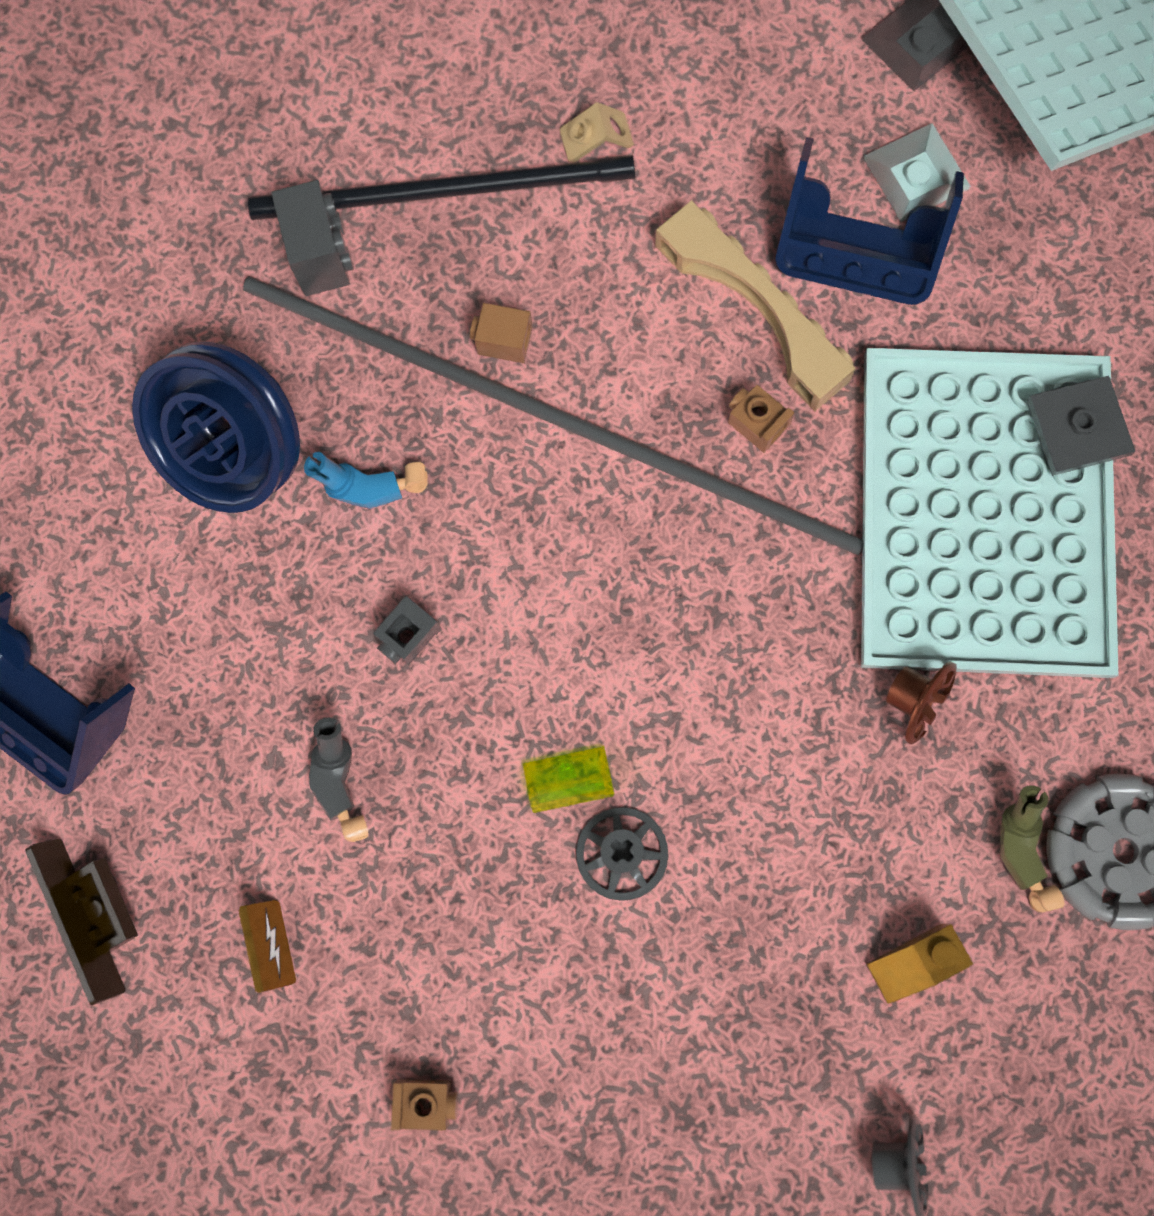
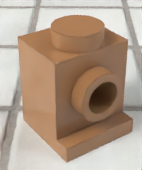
[728,385,795,453]
[391,1079,458,1130]

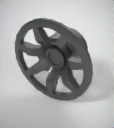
[576,807,668,901]
[872,1115,928,1216]

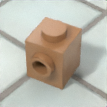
[470,303,533,363]

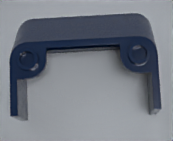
[776,137,964,305]
[0,591,135,795]

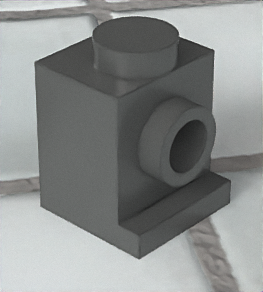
[373,596,442,665]

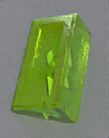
[523,746,614,813]

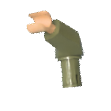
[1000,785,1064,913]

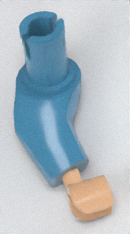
[304,452,428,509]

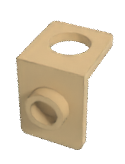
[560,102,634,162]

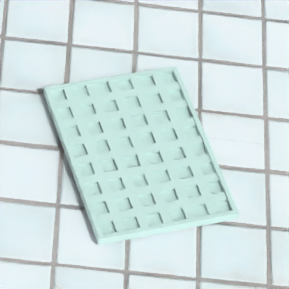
[939,0,1154,171]

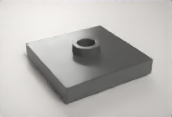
[1027,376,1136,476]

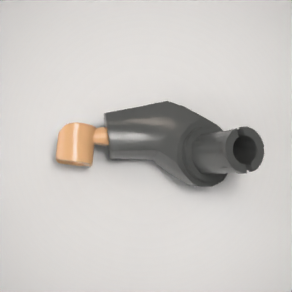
[309,717,368,842]

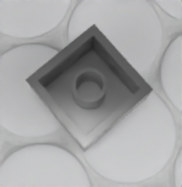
[271,180,354,297]

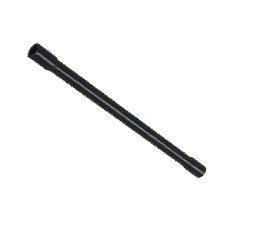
[248,155,635,220]

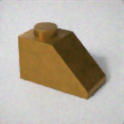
[866,924,974,1004]

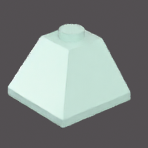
[863,123,970,222]

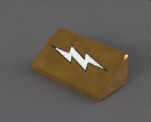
[238,900,296,993]

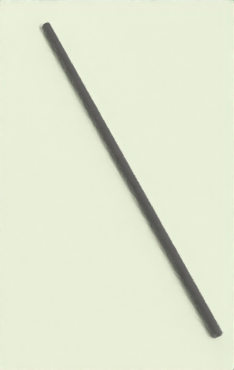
[243,276,864,555]

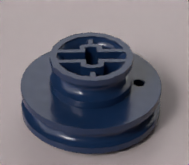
[132,341,300,513]

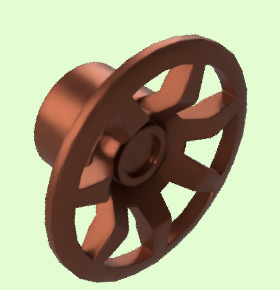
[886,661,957,744]

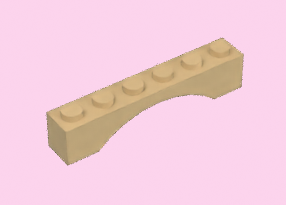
[655,200,856,412]

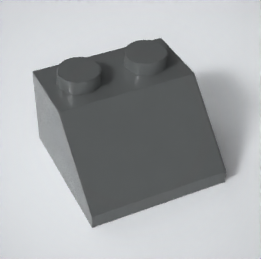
[862,0,969,92]

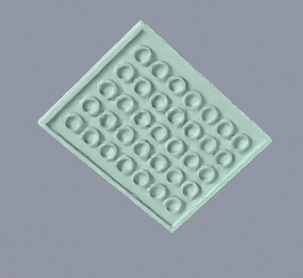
[861,348,1119,678]

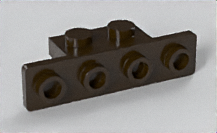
[25,839,138,1005]

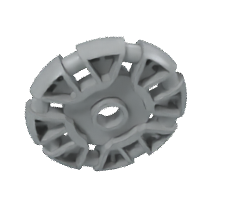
[1046,773,1154,930]

